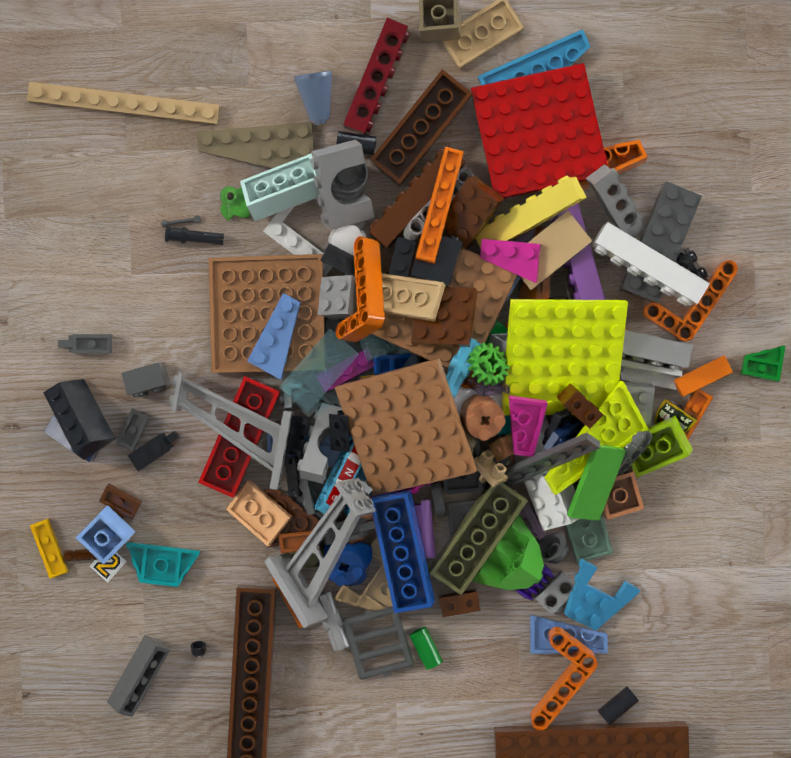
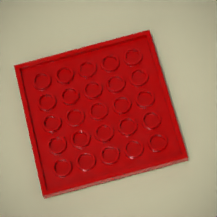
[471,63,608,198]

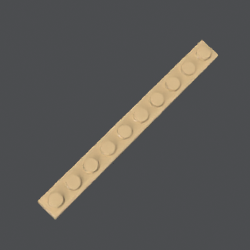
[27,82,220,125]

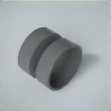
[331,163,368,200]

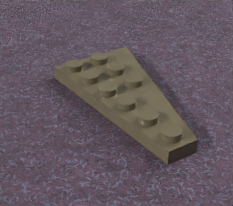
[197,122,314,169]

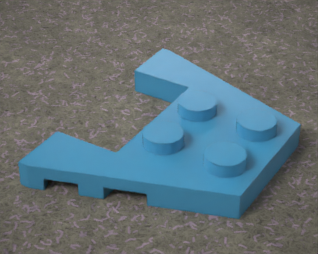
[564,558,641,631]

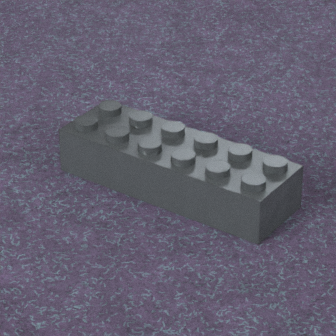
[619,181,702,303]

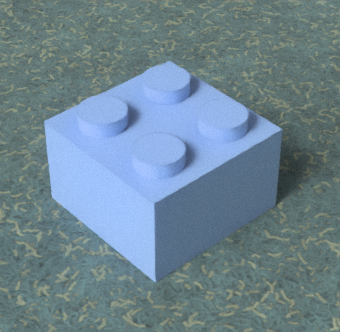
[76,505,135,564]

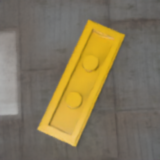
[30,518,69,579]

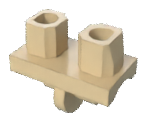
[473,450,508,487]

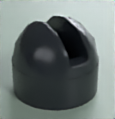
[190,641,206,658]

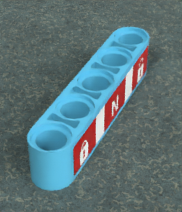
[315,433,361,514]

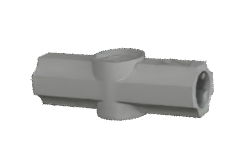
[318,591,350,651]

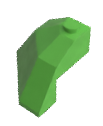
[472,514,544,590]

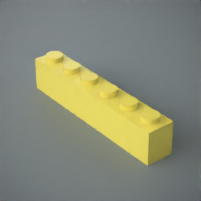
[476,176,587,248]

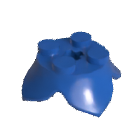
[319,542,372,586]

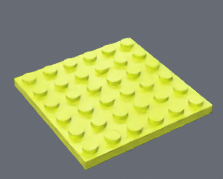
[501,299,628,415]

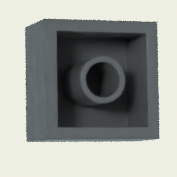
[121,362,171,398]

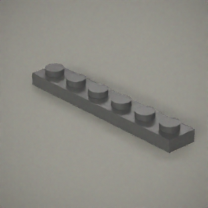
[503,433,600,487]

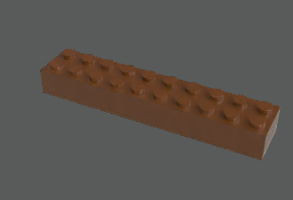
[227,585,277,758]
[494,721,689,758]

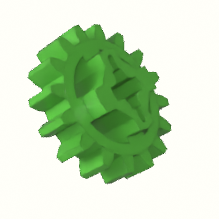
[467,343,510,386]

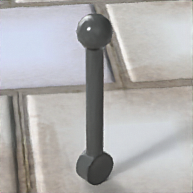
[161,215,201,227]

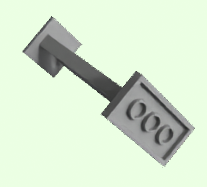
[169,372,294,490]
[264,478,376,628]

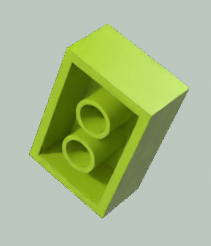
[631,415,693,478]

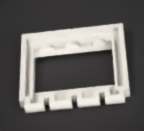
[263,198,366,277]

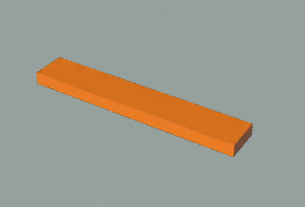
[415,147,464,264]

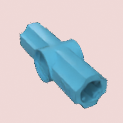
[446,338,481,398]

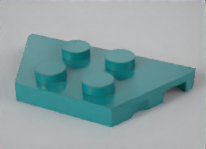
[126,542,201,587]

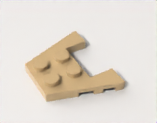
[334,537,393,617]

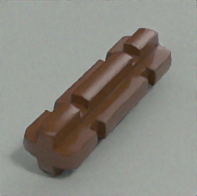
[64,549,98,561]

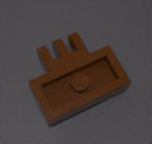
[99,484,143,520]

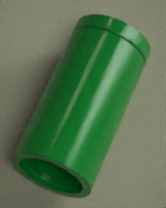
[409,626,443,670]

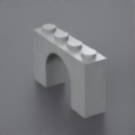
[310,140,374,230]

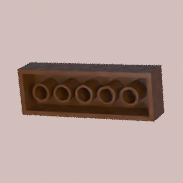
[370,69,472,187]
[369,145,466,250]

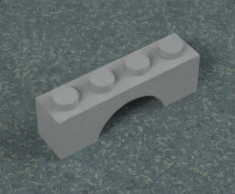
[297,403,342,484]

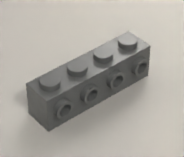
[107,635,170,717]

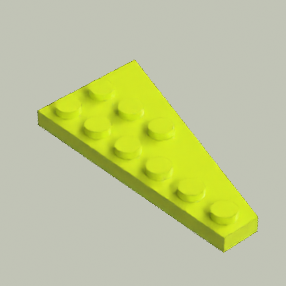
[544,381,649,495]

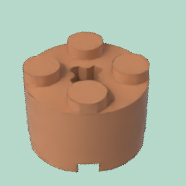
[460,394,506,441]

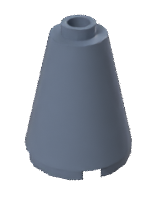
[294,71,332,125]

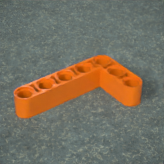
[336,236,385,342]
[643,260,738,342]
[530,627,598,730]

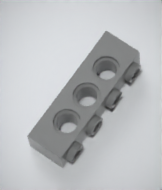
[586,164,646,238]

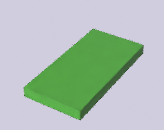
[567,445,627,521]

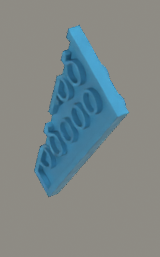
[477,29,591,85]

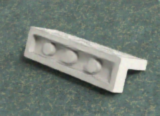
[620,360,683,390]

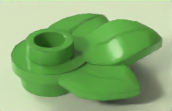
[220,186,250,221]

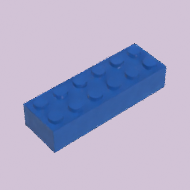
[371,489,435,613]

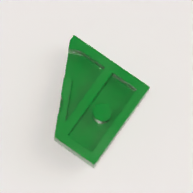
[740,345,786,383]

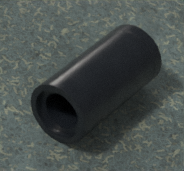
[336,131,377,155]
[597,686,639,725]

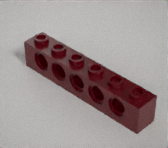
[343,17,410,135]

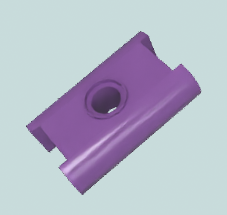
[414,499,436,559]

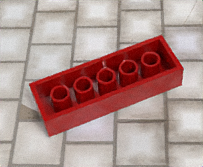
[198,376,281,498]

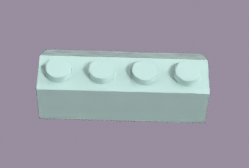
[240,153,319,221]

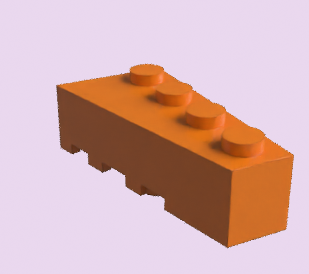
[579,140,648,191]

